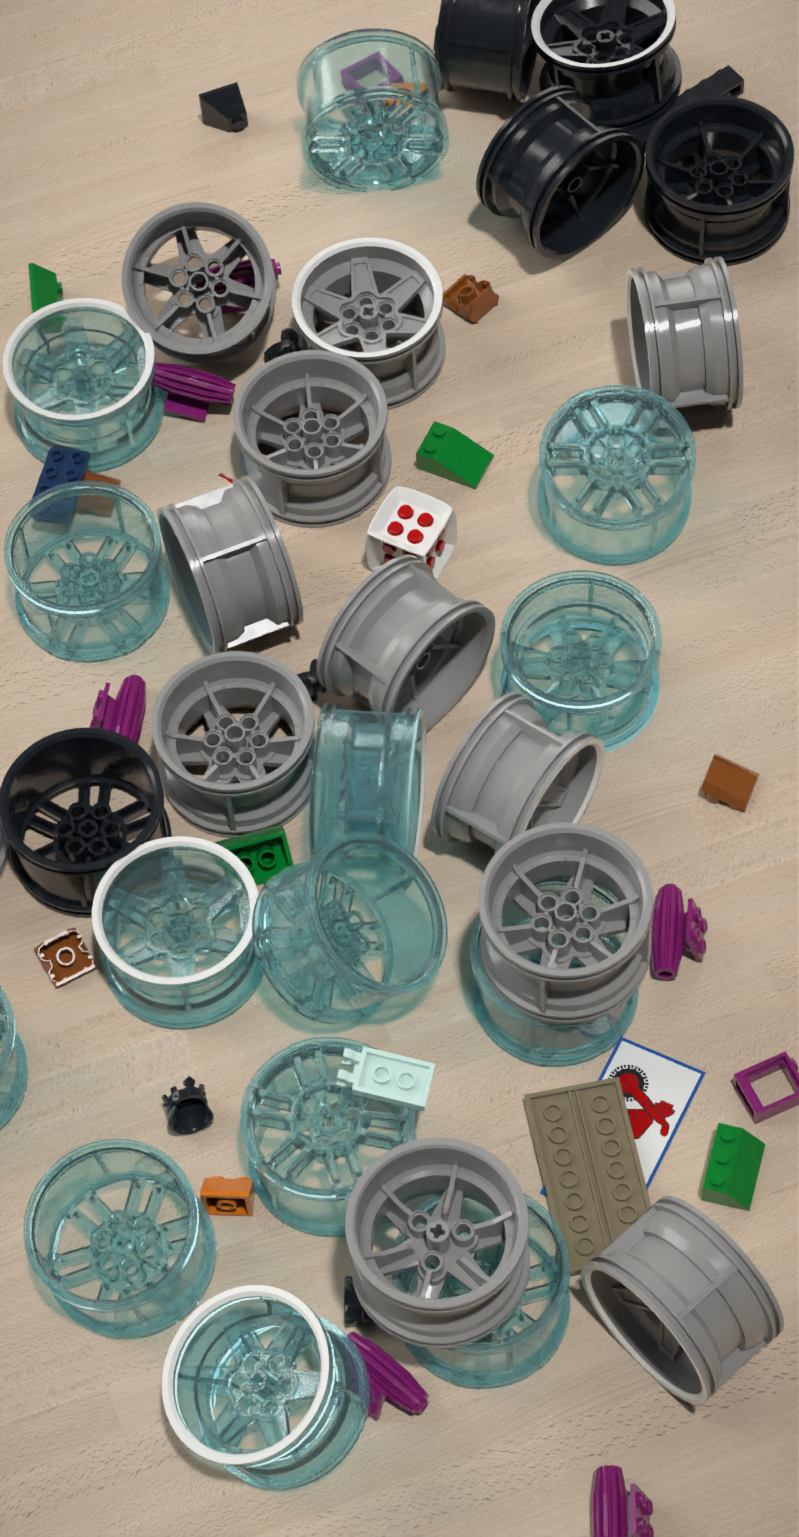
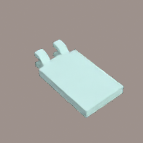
[336,1046,435,1111]

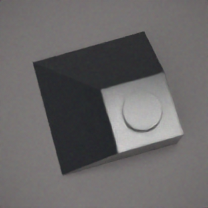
[199,82,248,133]

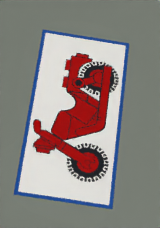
[540,1036,706,1197]

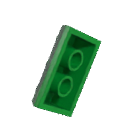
[28,263,66,339]
[214,824,296,892]
[701,1123,765,1211]

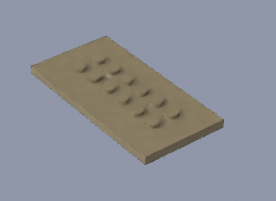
[524,1077,651,1276]

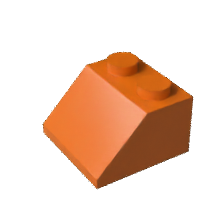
[200,1176,255,1217]

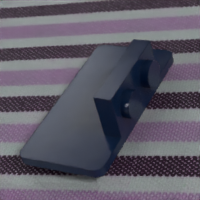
[27,448,91,524]

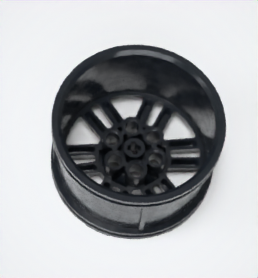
[434,0,541,103]
[0,727,172,918]

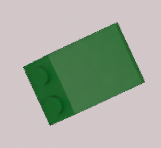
[416,421,494,490]

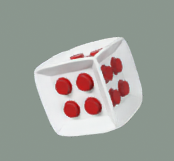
[365,486,457,580]

